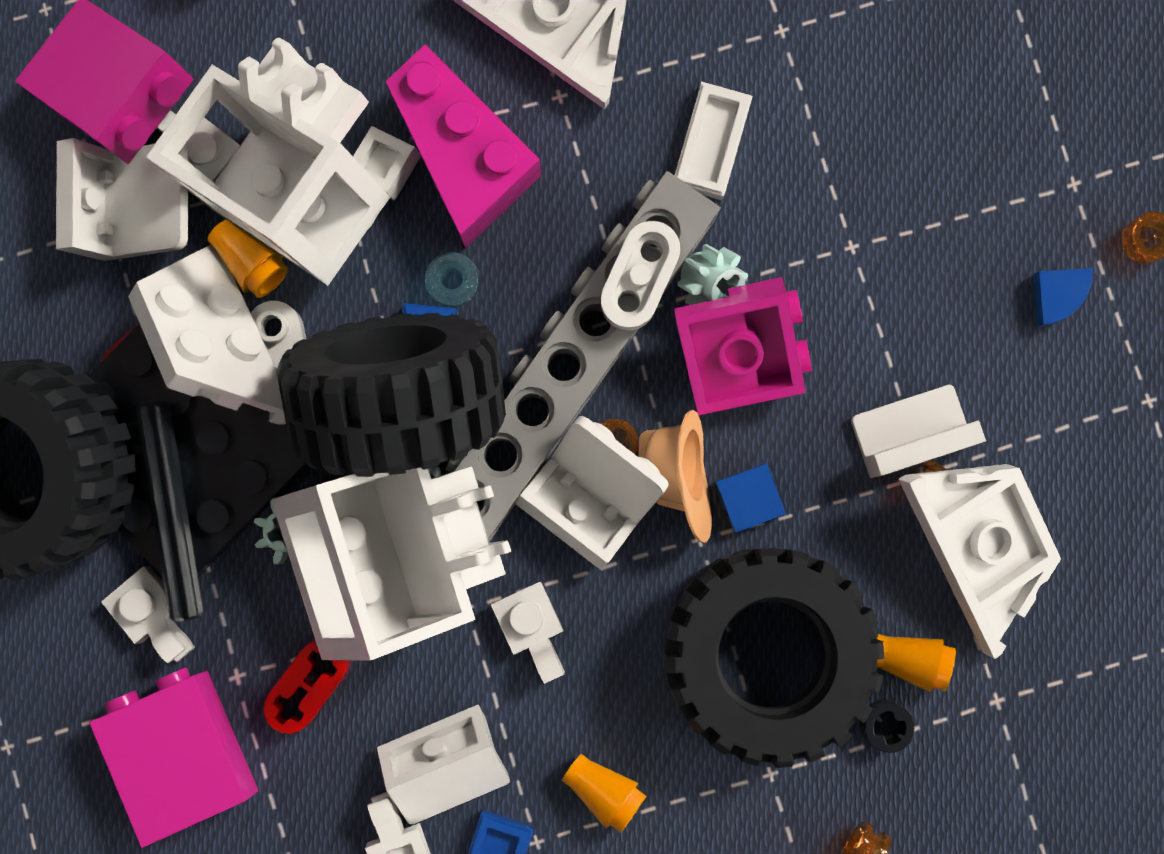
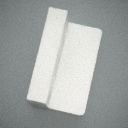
[851,385,986,478]
[377,705,510,824]

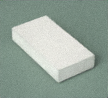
[674,82,753,201]

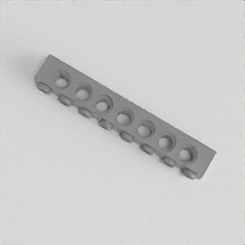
[445,171,721,542]

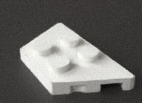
[453,0,627,109]
[128,245,286,425]
[898,464,1061,659]

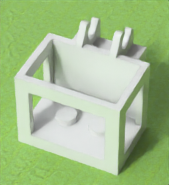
[146,38,390,286]
[271,466,511,660]

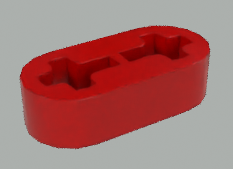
[264,640,351,734]

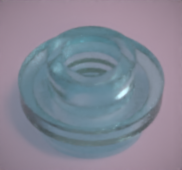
[425,252,479,306]

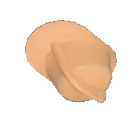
[639,410,712,543]

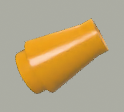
[207,219,288,298]
[876,634,956,693]
[562,754,647,833]

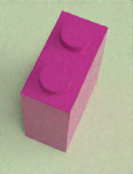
[15,0,194,164]
[89,667,259,848]

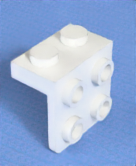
[56,138,188,261]
[515,416,669,571]

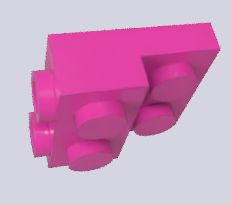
[675,277,812,415]

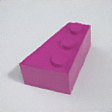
[386,44,541,248]

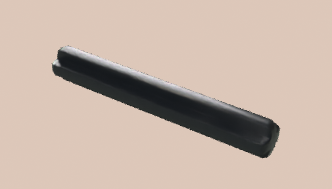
[136,401,203,622]

